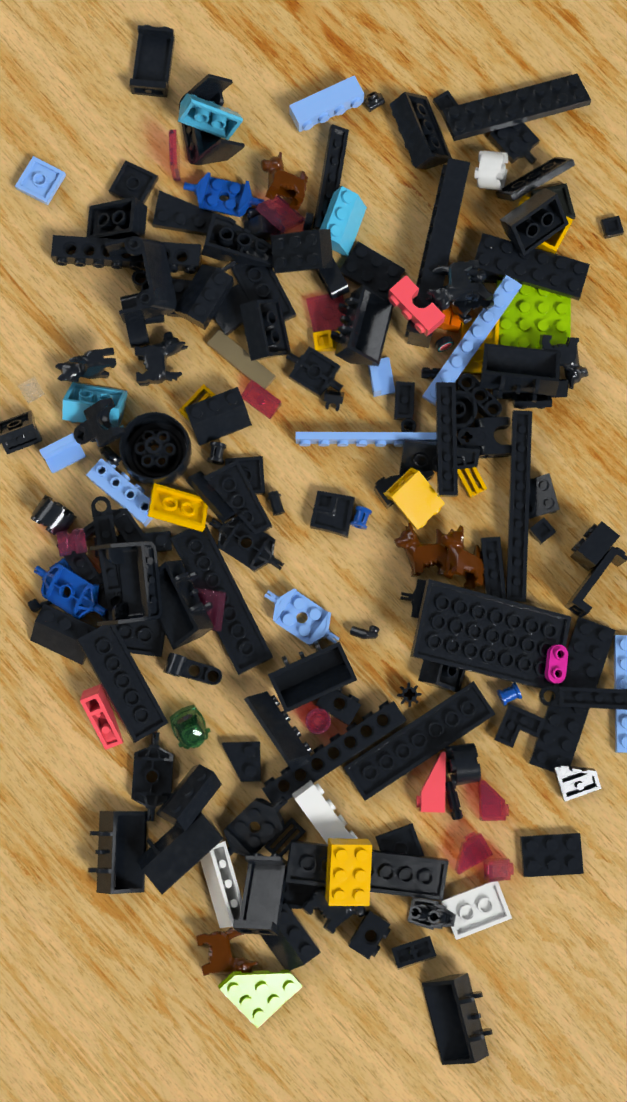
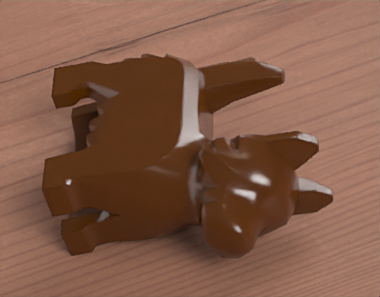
[261,152,308,211]
[394,523,448,577]
[441,525,484,590]
[196,927,258,976]

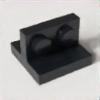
[0,410,42,454]

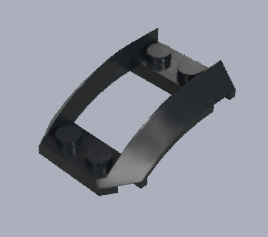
[56,508,148,586]

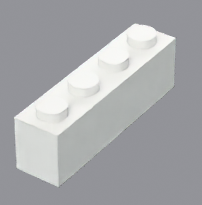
[292,780,358,844]
[200,841,242,928]

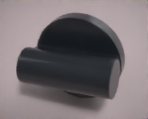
[365,92,385,112]

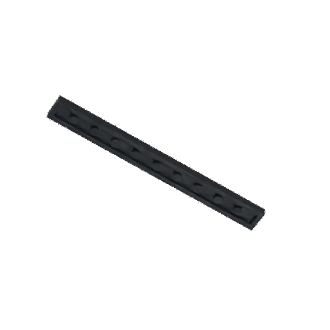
[506,410,532,602]

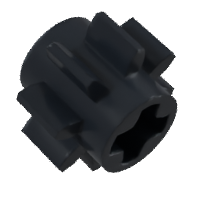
[397,683,422,707]

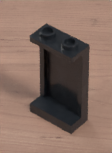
[129,25,175,98]
[565,546,627,618]
[233,853,287,935]

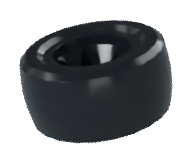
[119,412,192,486]

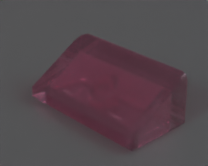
[241,380,281,419]

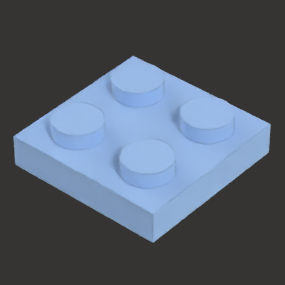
[15,156,66,205]

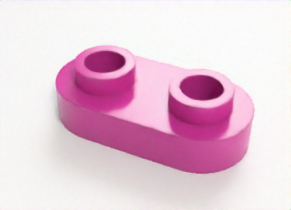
[545,645,568,684]

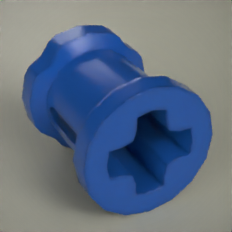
[350,506,372,530]
[497,683,522,706]

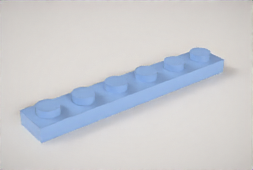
[614,635,627,753]

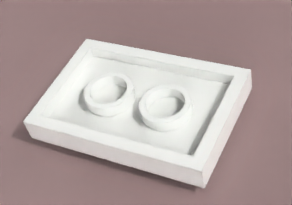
[441,879,512,940]

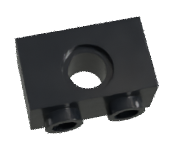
[316,688,361,726]
[348,909,391,959]

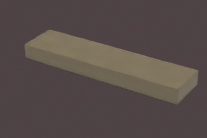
[207,330,276,392]

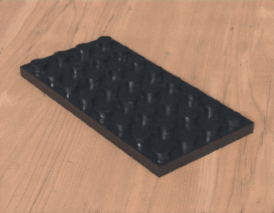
[410,579,571,692]

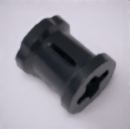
[207,442,227,465]

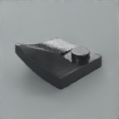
[310,491,355,538]

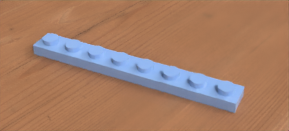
[422,275,522,406]
[295,432,436,447]

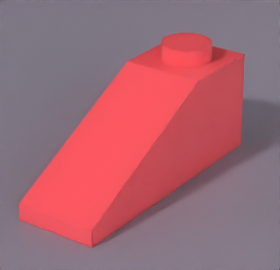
[80,684,123,750]
[416,752,446,813]

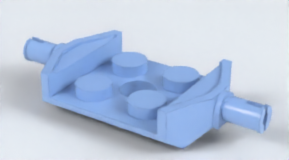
[264,588,340,646]

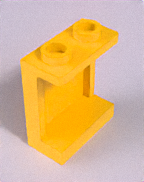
[384,468,445,530]

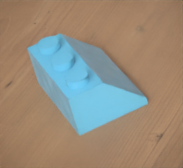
[178,93,243,140]
[320,186,367,257]
[62,382,128,427]

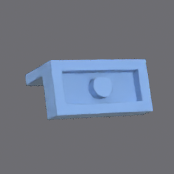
[368,357,395,397]
[39,433,86,473]

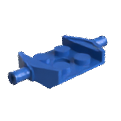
[183,172,265,217]
[34,563,108,619]

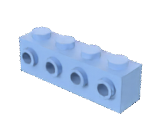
[289,75,364,132]
[86,458,153,527]

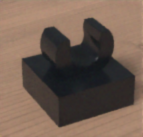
[324,389,345,411]

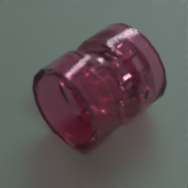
[56,528,87,557]
[305,708,331,735]

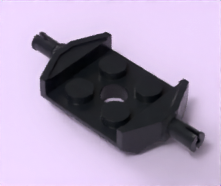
[209,516,284,572]
[131,732,174,821]
[223,796,288,856]

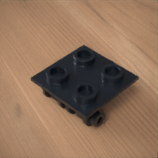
[529,473,560,519]

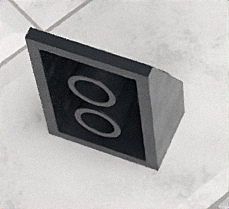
[86,197,147,239]

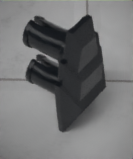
[408,897,456,930]

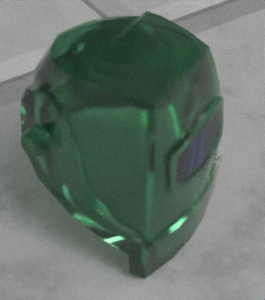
[170,705,211,749]

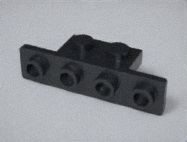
[492,379,569,409]

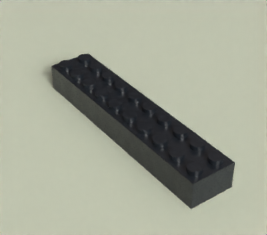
[405,158,470,348]

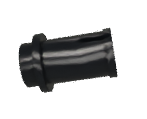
[267,491,285,516]

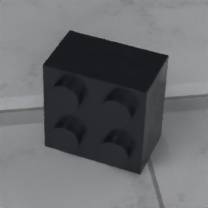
[570,521,620,571]

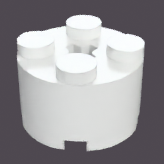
[474,150,508,190]

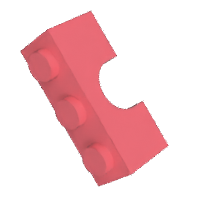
[388,275,445,337]

